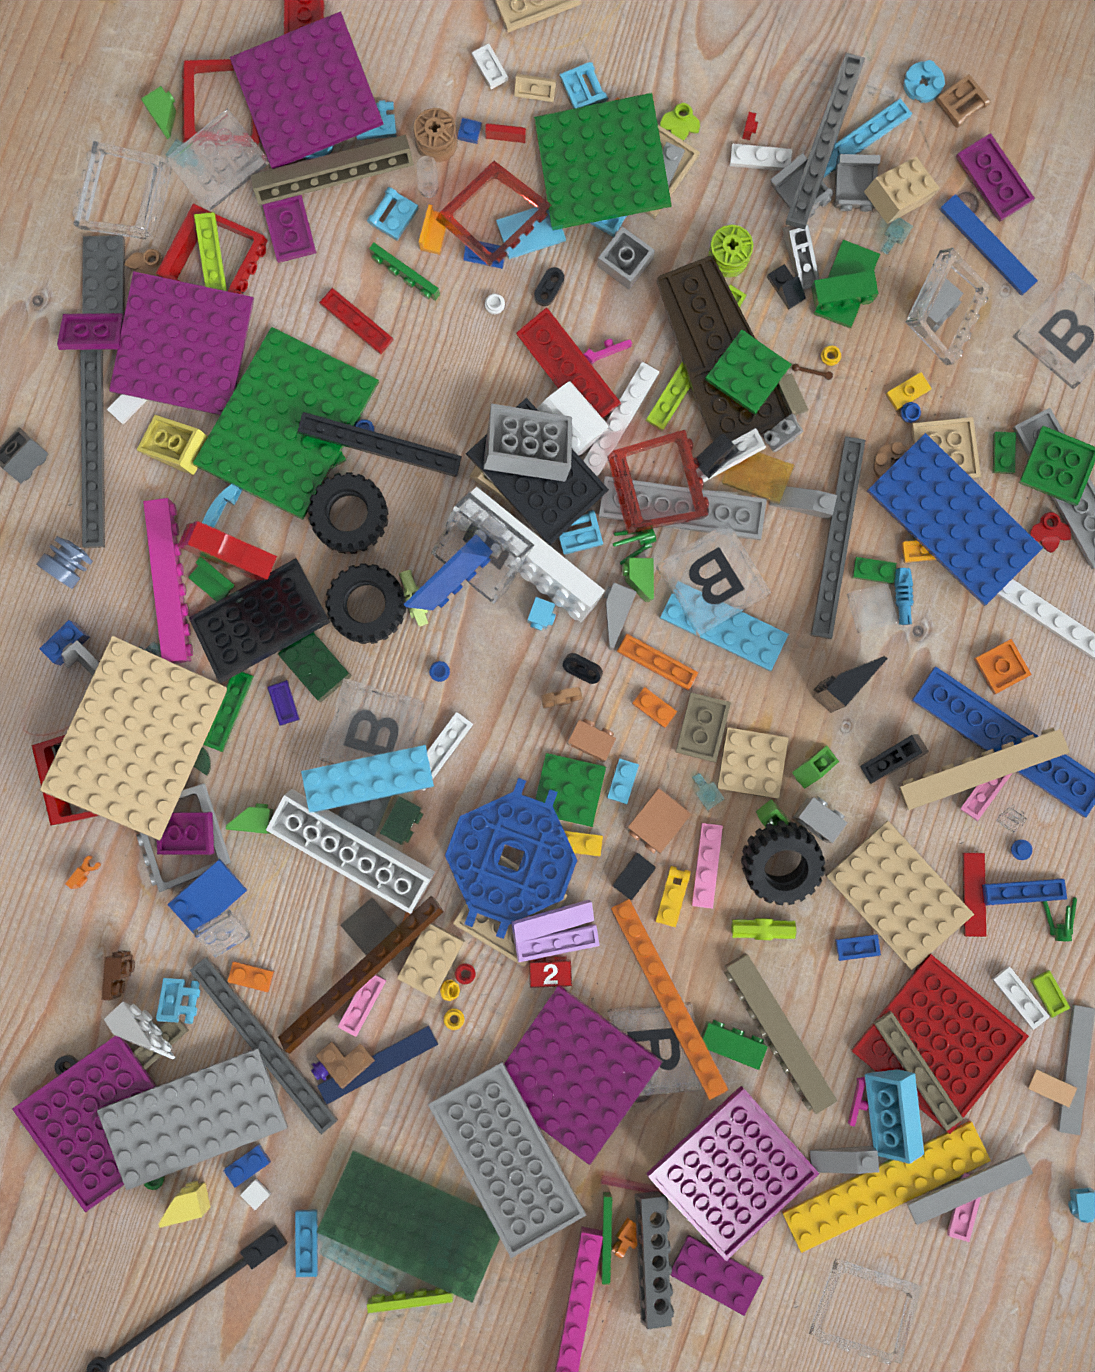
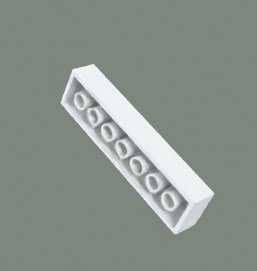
[455,487,605,623]
[266,789,435,914]

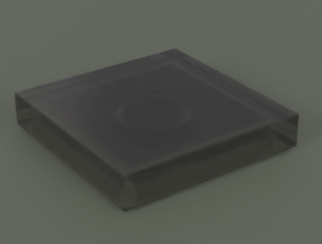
[340,897,397,955]

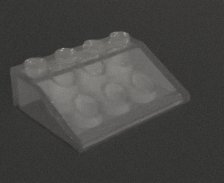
[165,108,269,211]

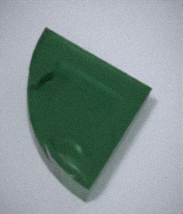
[193,747,211,776]

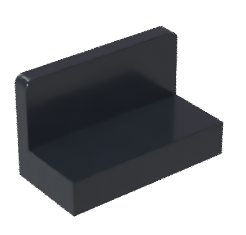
[693,434,739,479]
[612,852,656,900]

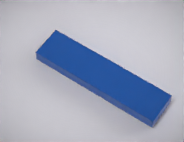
[982,879,1067,906]

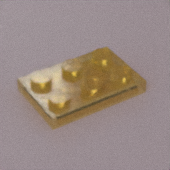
[722,452,794,504]

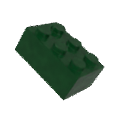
[278,632,352,702]

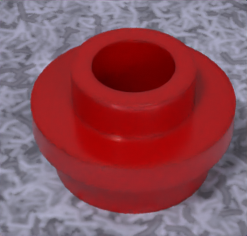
[455,963,476,985]

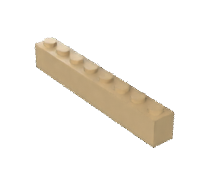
[899,727,1070,810]

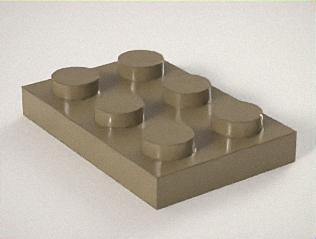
[675,692,731,763]

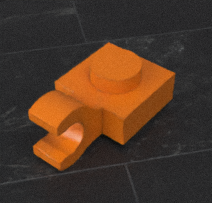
[65,855,101,889]
[611,1217,637,1259]

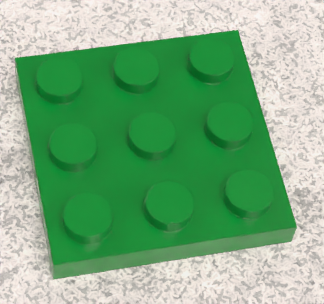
[705,330,792,415]
[1019,426,1095,506]
[535,753,606,827]

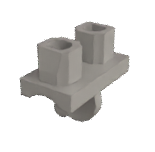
[763,414,804,452]

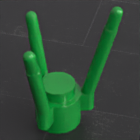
[612,527,657,565]
[1043,897,1077,942]

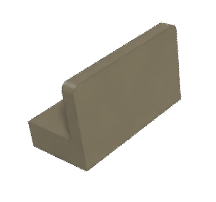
[777,373,808,416]

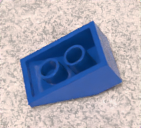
[167,859,247,936]

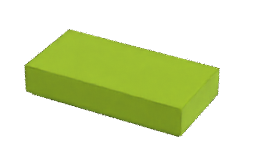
[1030,970,1070,1018]

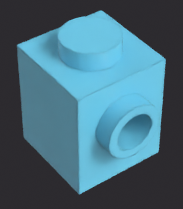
[527,597,556,631]
[1068,1188,1095,1223]

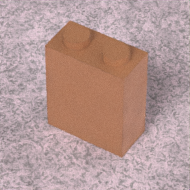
[627,788,691,854]

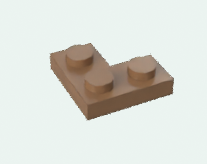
[316,1042,375,1089]

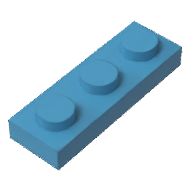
[295,1209,318,1277]

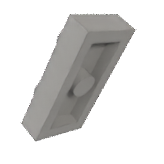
[662,142,685,187]

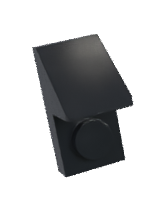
[767,264,806,310]

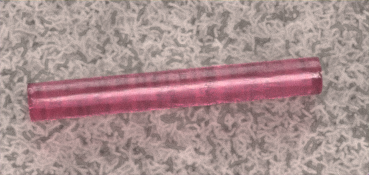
[600,1175,663,1194]

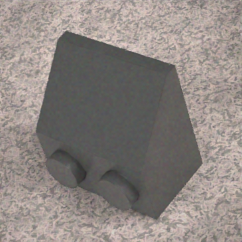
[0,427,48,484]

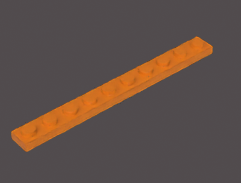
[611,899,729,1100]

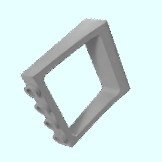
[136,783,231,893]

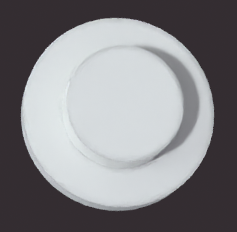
[485,294,505,314]

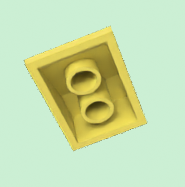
[137,415,208,475]

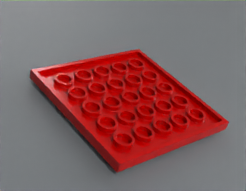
[851,954,1029,1134]

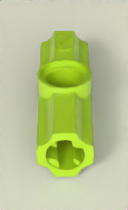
[731,918,796,940]

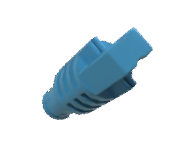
[895,568,914,625]

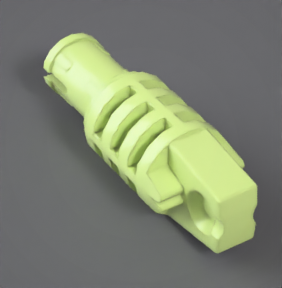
[399,570,428,626]

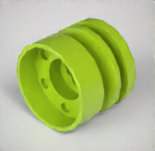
[708,224,754,278]

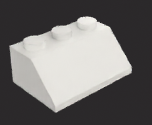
[537,381,610,455]

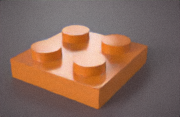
[974,639,1032,695]

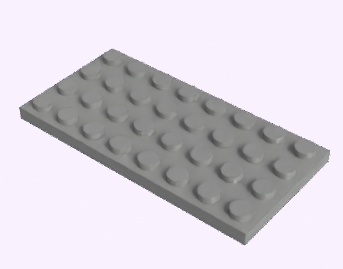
[97,1047,288,1190]
[428,1061,586,1258]

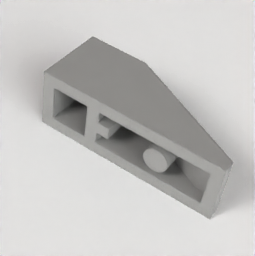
[782,224,819,290]
[769,485,837,520]
[603,583,636,651]
[810,1146,879,1174]

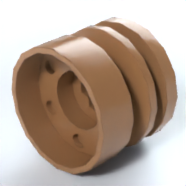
[414,108,458,163]

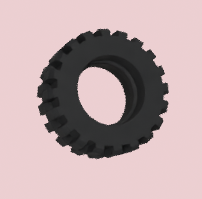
[308,472,389,554]
[325,563,406,644]
[741,821,826,906]

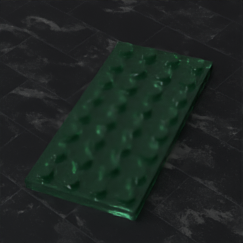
[316,1150,500,1303]

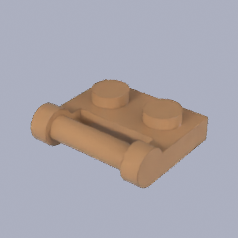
[936,74,990,128]

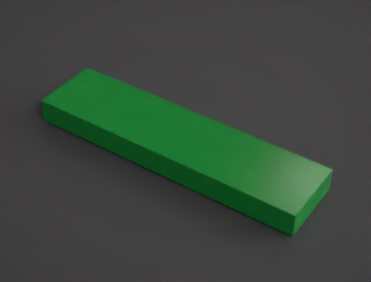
[203,672,254,752]
[601,1192,612,1285]

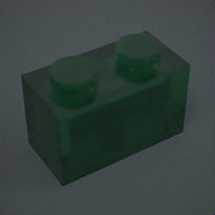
[380,796,424,845]

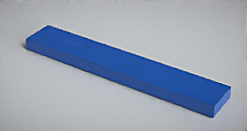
[939,194,1038,296]

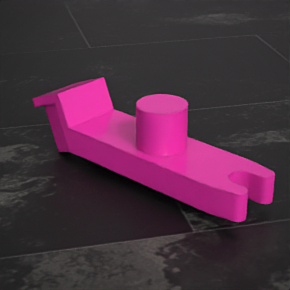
[584,339,632,364]
[848,1077,868,1127]

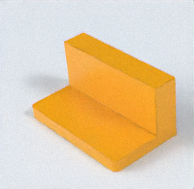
[419,204,450,255]

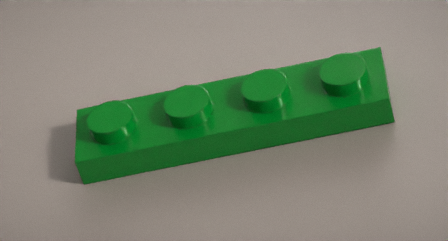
[369,242,440,301]

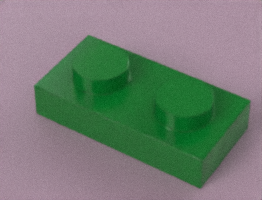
[993,432,1016,474]
[852,557,897,584]

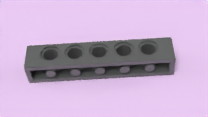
[634,1191,674,1330]

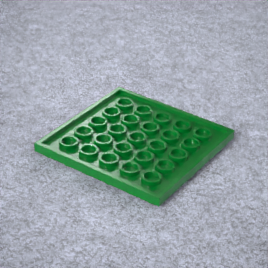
[534,93,672,230]

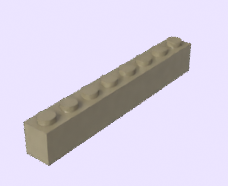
[250,135,414,205]
[724,953,837,1114]

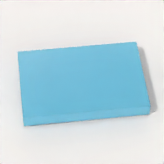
[496,204,566,259]

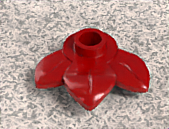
[1030,512,1071,553]

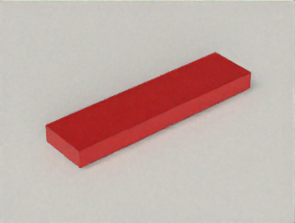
[319,288,394,355]
[962,853,987,937]

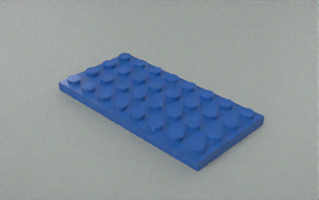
[867,433,1043,606]

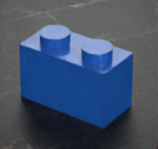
[39,620,90,666]

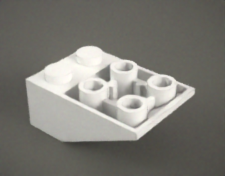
[104,1002,175,1059]

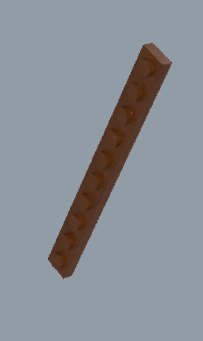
[278,896,444,1054]

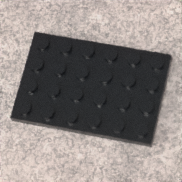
[466,397,609,545]
[189,558,330,683]

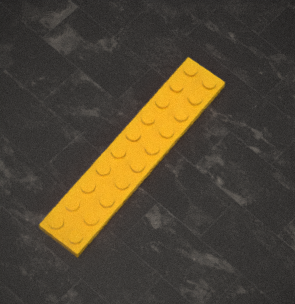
[782,1121,991,1253]

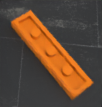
[617,633,699,691]

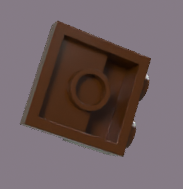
[102,950,135,1001]

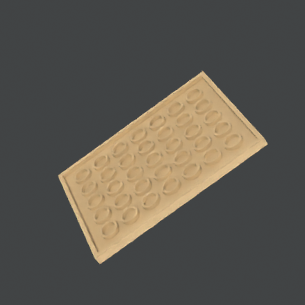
[39,636,227,840]

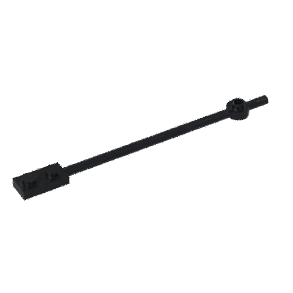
[86,1225,288,1372]

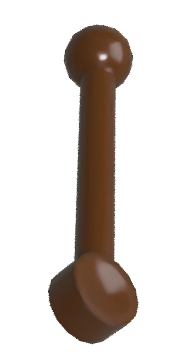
[792,364,833,380]

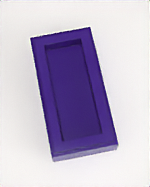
[267,680,300,726]

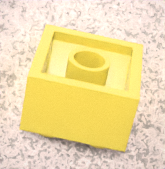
[159,1181,211,1228]

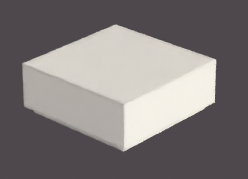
[240,1179,271,1210]

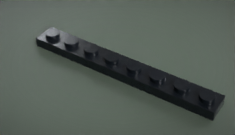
[297,412,462,477]

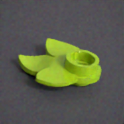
[660,103,700,141]

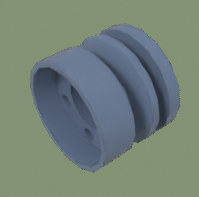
[36,536,93,589]

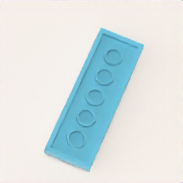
[660,581,789,671]
[301,745,434,813]

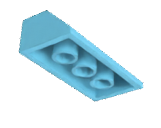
[865,1070,924,1164]

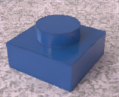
[458,118,482,144]

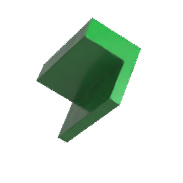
[188,557,235,602]

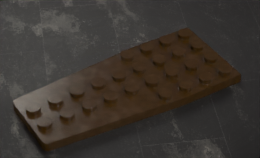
[656,256,790,441]

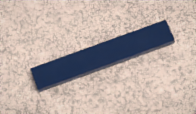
[317,1025,439,1105]

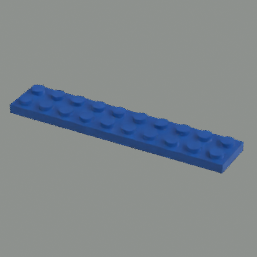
[911,666,1095,818]

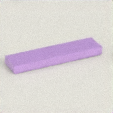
[511,899,594,943]
[514,924,599,962]

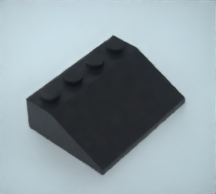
[812,656,888,713]

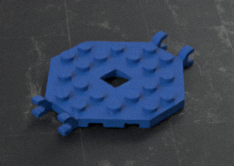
[445,778,577,939]

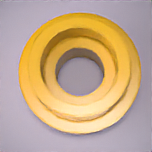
[821,345,841,366]
[440,980,460,1001]
[444,1008,465,1030]

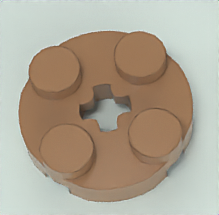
[873,442,909,478]
[541,687,583,709]

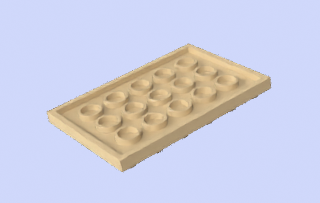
[826,821,974,970]

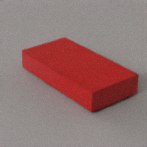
[485,123,526,143]

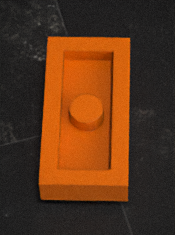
[632,687,677,728]
[228,961,274,992]

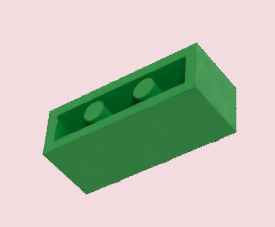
[811,270,879,311]
[701,1019,768,1070]

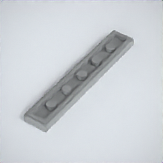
[1057,1005,1095,1135]
[906,1152,1033,1225]

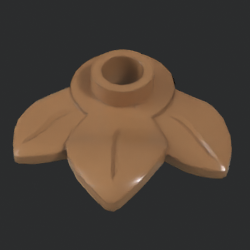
[125,249,163,277]

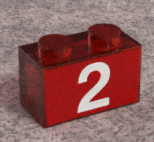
[529,956,572,988]

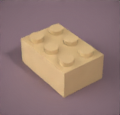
[864,156,940,224]
[397,923,465,998]

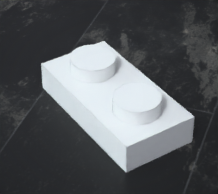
[472,44,508,89]

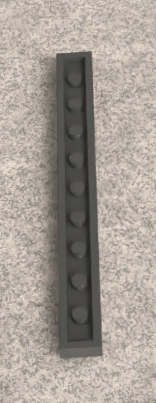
[785,53,865,230]
[80,349,105,548]
[811,436,866,639]
[189,957,338,1134]

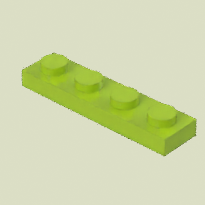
[194,212,227,291]
[367,1286,454,1313]

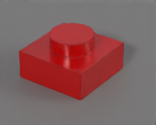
[742,112,758,141]

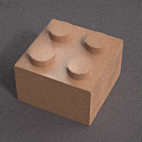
[567,718,617,762]

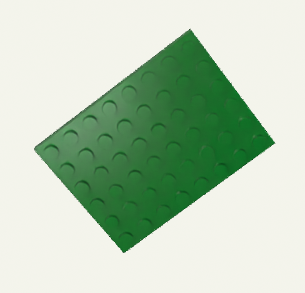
[193,327,379,520]

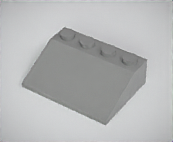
[484,403,572,482]

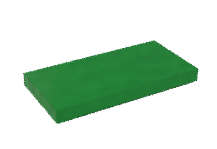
[814,240,880,329]

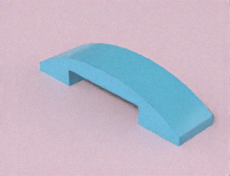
[202,484,242,528]

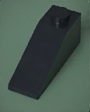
[860,734,929,784]

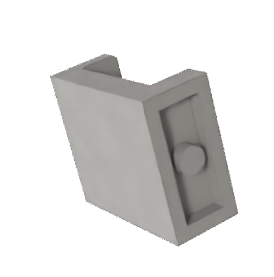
[770,153,833,218]
[835,154,881,212]
[61,641,99,676]

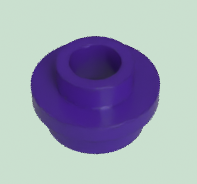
[310,1061,329,1081]

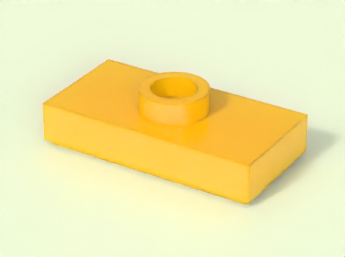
[886,372,932,411]

